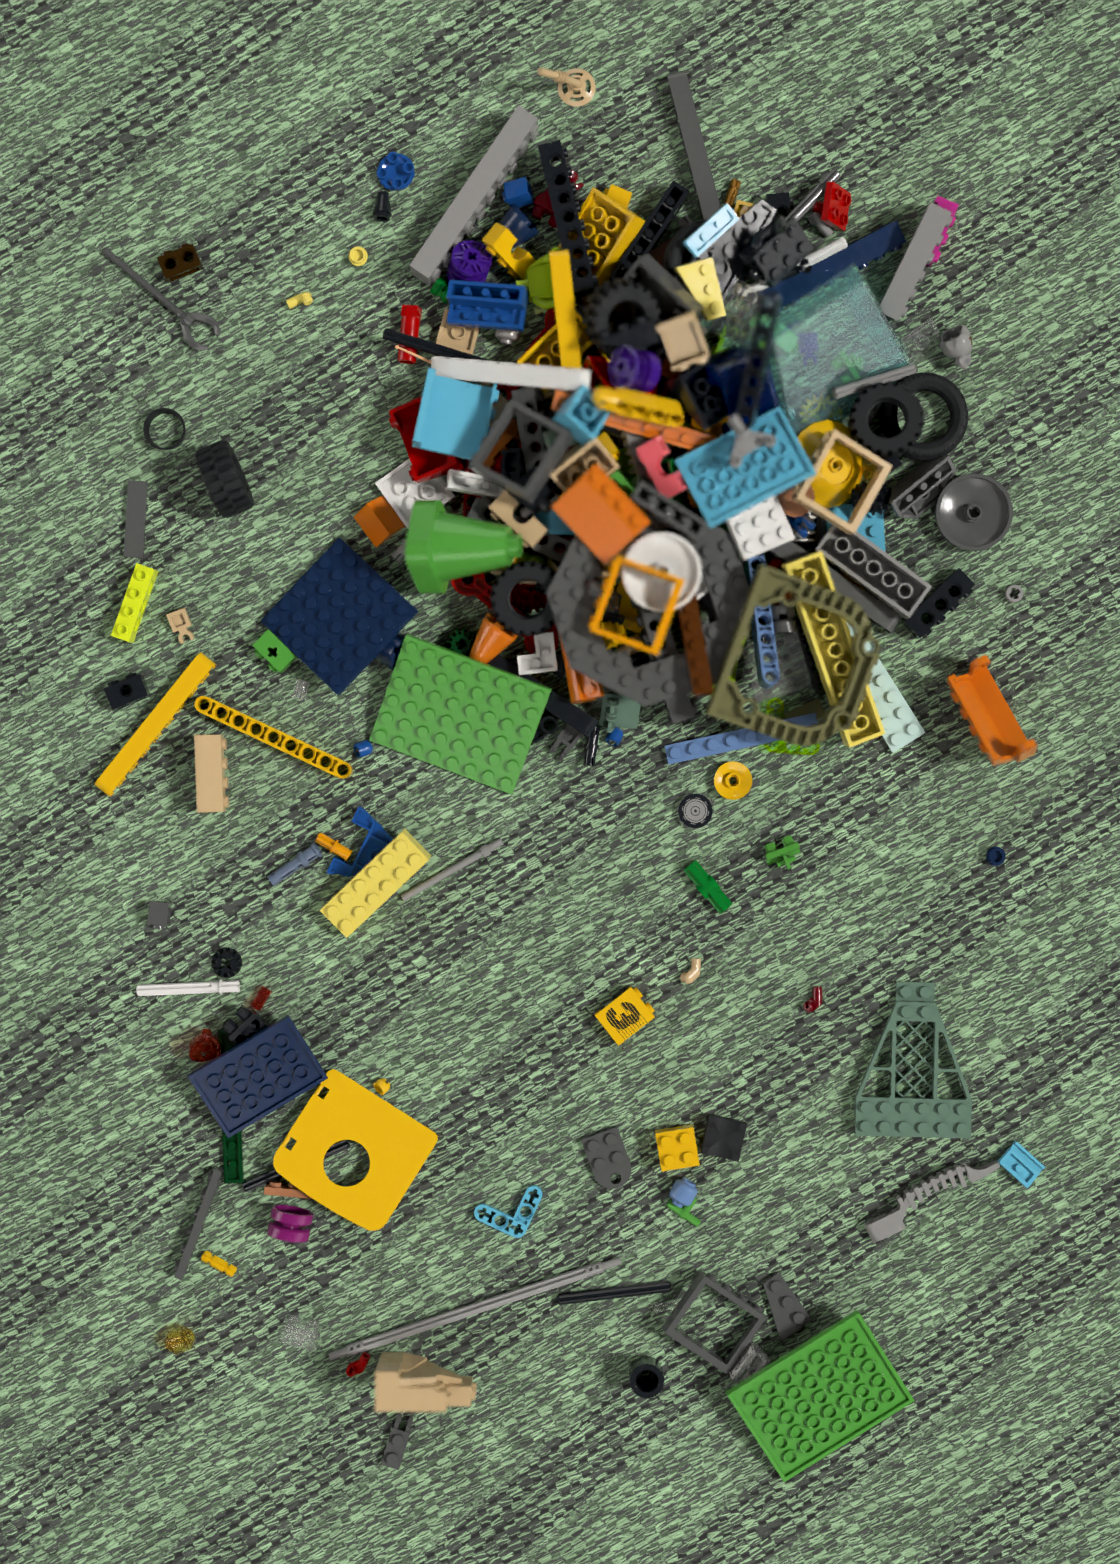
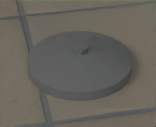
[935,474,1013,551]

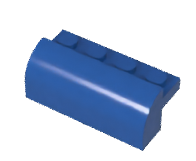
[446,280,529,331]

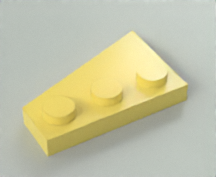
[674,257,726,321]

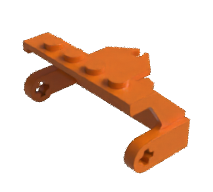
[947,655,1038,766]

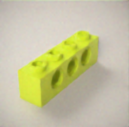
[111,563,158,643]

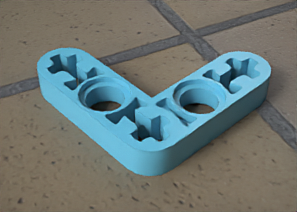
[474,1185,542,1238]

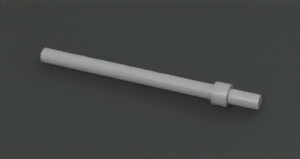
[401,838,504,901]

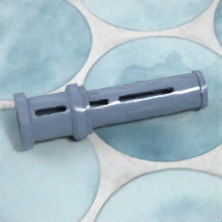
[267,842,323,886]

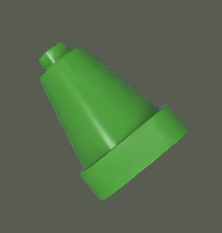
[405,500,523,594]

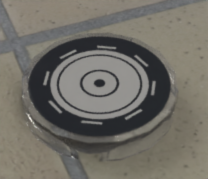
[676,792,714,830]

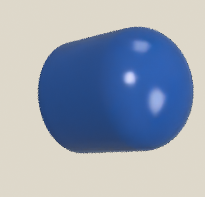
[605,727,623,746]
[353,740,373,758]

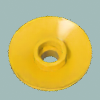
[714,761,752,800]

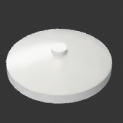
[622,532,702,612]

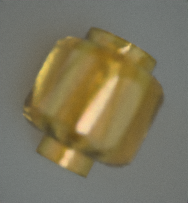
[165,1326,195,1355]

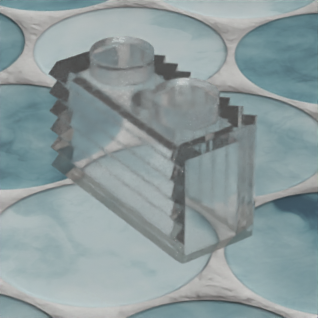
[279,1315,323,1352]

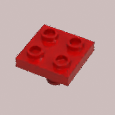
[813,181,851,232]

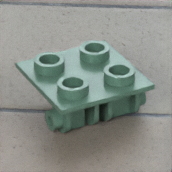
[599,693,641,733]

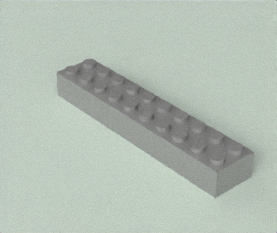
[409,105,539,287]

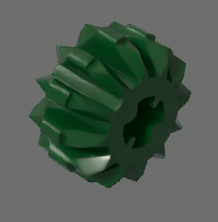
[445,629,475,656]

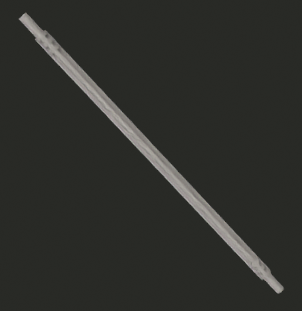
[328,1257,622,1360]

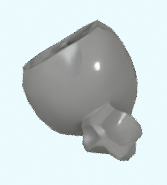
[940,324,973,370]

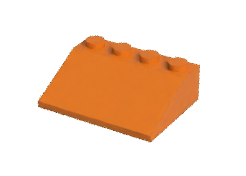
[551,464,650,565]

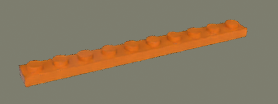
[551,389,720,451]

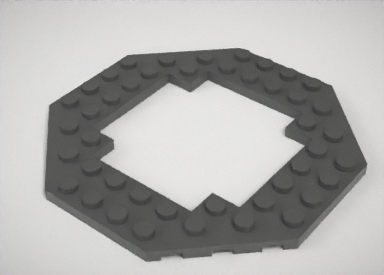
[546,508,756,707]

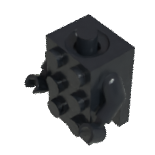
[738,215,814,288]

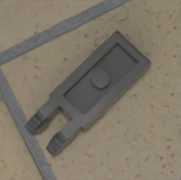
[549,707,588,761]
[381,1413,413,1470]

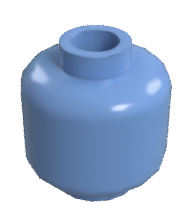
[669,1177,698,1208]

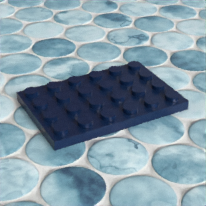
[188,1014,328,1138]

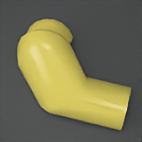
[286,291,313,309]

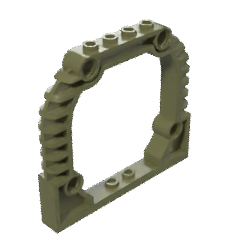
[704,564,880,746]

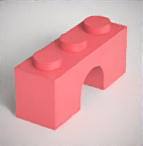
[636,436,688,499]

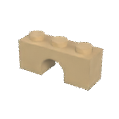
[489,490,548,549]

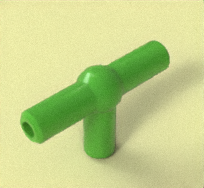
[666,1198,701,1227]

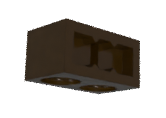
[157,243,204,283]

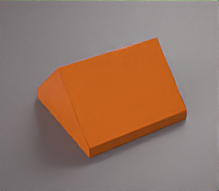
[353,495,405,548]

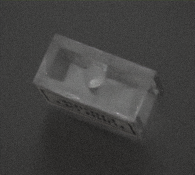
[729,1340,771,1384]

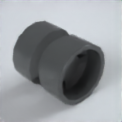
[771,605,797,634]

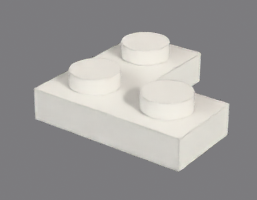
[517,632,558,676]

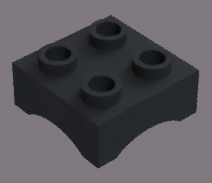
[700,1114,747,1162]

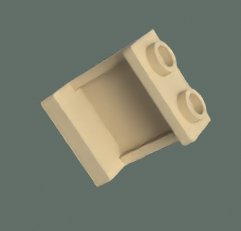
[656,310,710,372]

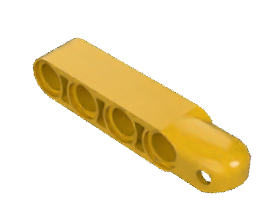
[592,387,684,427]

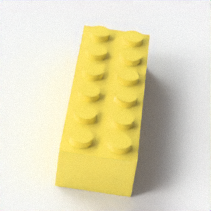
[320,828,431,938]

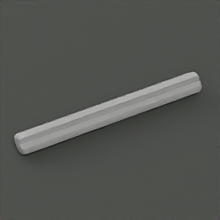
[832,364,917,399]

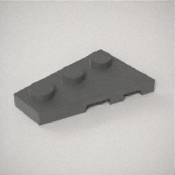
[763,1272,812,1342]

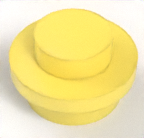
[349,247,368,266]

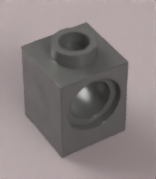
[147,901,172,929]

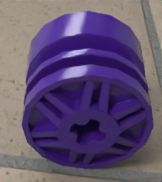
[447,240,492,283]
[608,347,661,393]

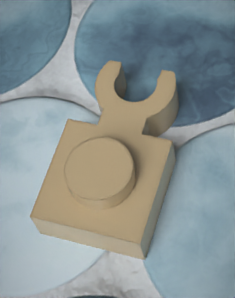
[166,607,194,644]

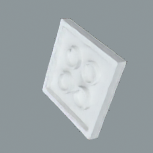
[375,459,455,529]
[725,495,795,561]

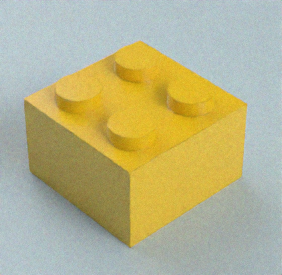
[655,1124,700,1172]

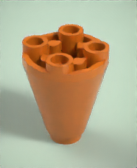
[469,612,519,664]

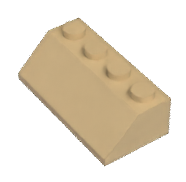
[194,735,229,813]

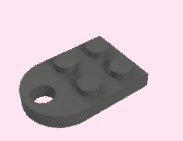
[581,1126,631,1189]

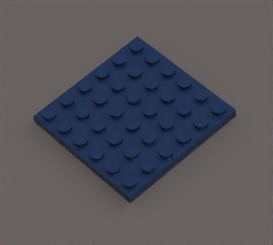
[261,537,419,696]

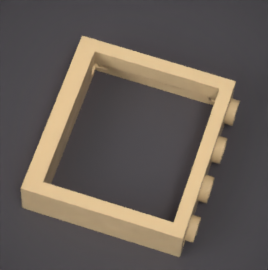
[791,429,893,535]

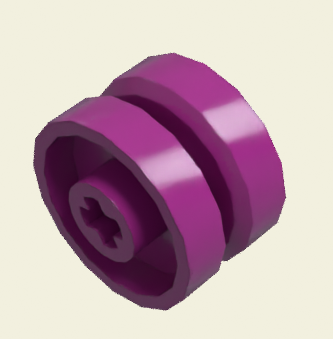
[267,1204,314,1243]

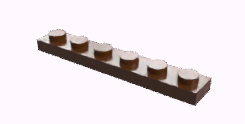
[677,593,714,697]

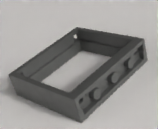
[469,399,573,504]
[662,1270,767,1374]

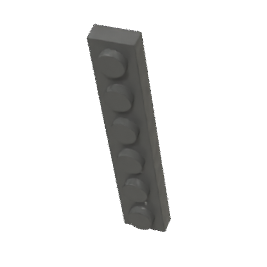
[174,1166,224,1280]

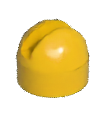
[373,1078,390,1095]

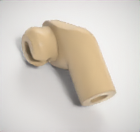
[680,958,701,984]

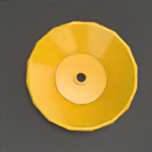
[797,420,864,509]

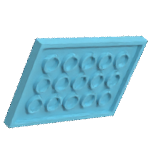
[674,406,816,529]

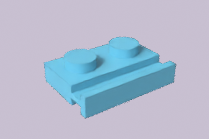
[997,1141,1045,1188]

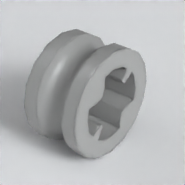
[1005,585,1023,603]

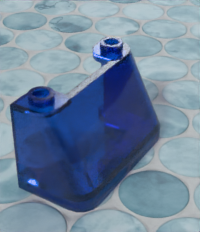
[707,348,780,435]

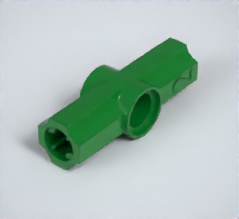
[683,860,732,914]

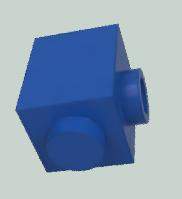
[502,177,533,207]

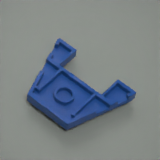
[326,806,394,877]

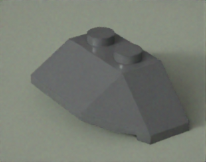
[889,455,957,519]

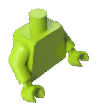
[515,247,562,310]

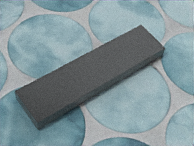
[124,480,148,558]

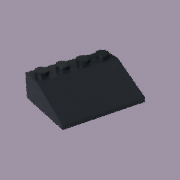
[667,344,756,431]

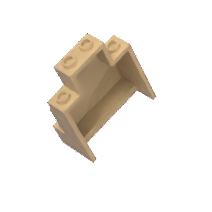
[375,1352,477,1412]

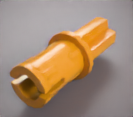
[315,833,353,861]

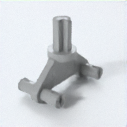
[728,414,776,468]

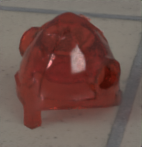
[189,1028,221,1062]

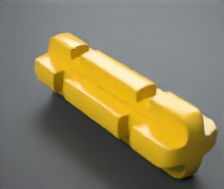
[201,1251,237,1277]

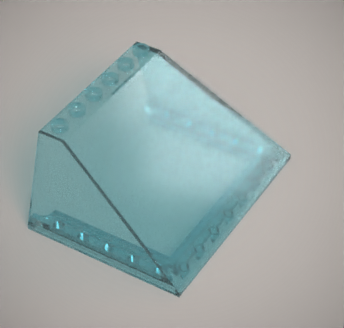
[738,264,912,437]

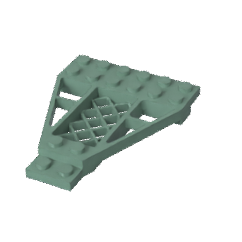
[854,981,972,1139]

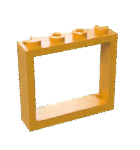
[588,555,685,655]

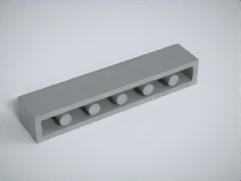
[877,202,953,321]

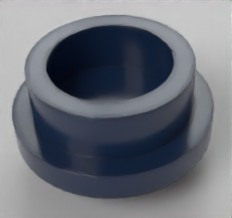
[986,847,1005,866]

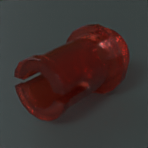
[250,985,272,1011]

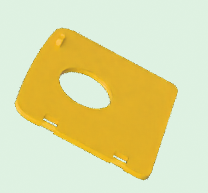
[273,1069,438,1231]

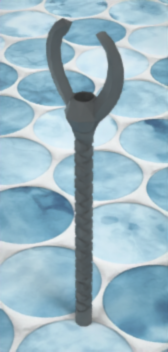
[103,248,221,351]

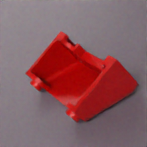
[388,396,465,483]

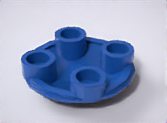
[377,152,415,191]

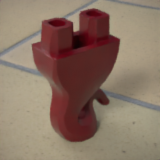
[532,170,584,229]

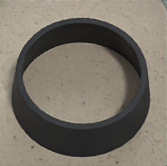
[143,408,186,450]

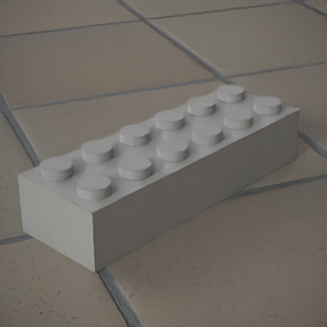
[813,525,932,619]

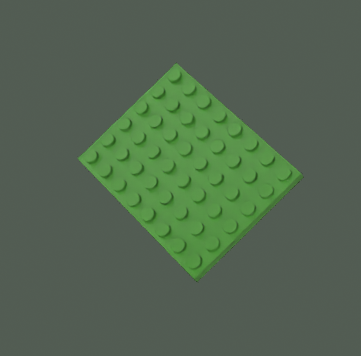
[369,634,552,795]
[726,1310,914,1482]

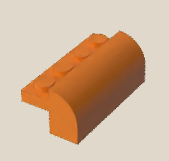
[559,635,604,704]

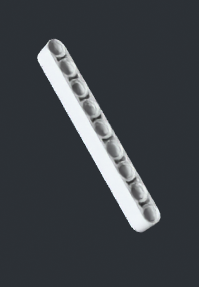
[431,356,591,391]

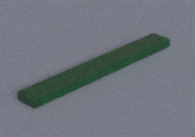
[218,1030,244,1184]

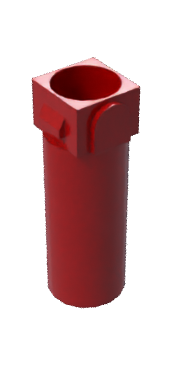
[397,305,422,364]

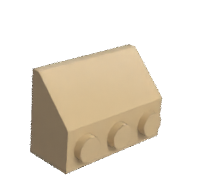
[550,437,620,493]

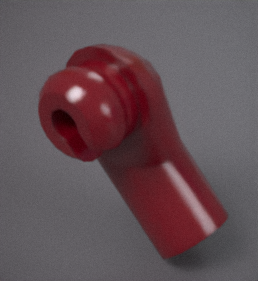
[803,986,822,1013]

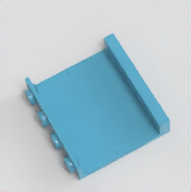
[412,368,499,460]

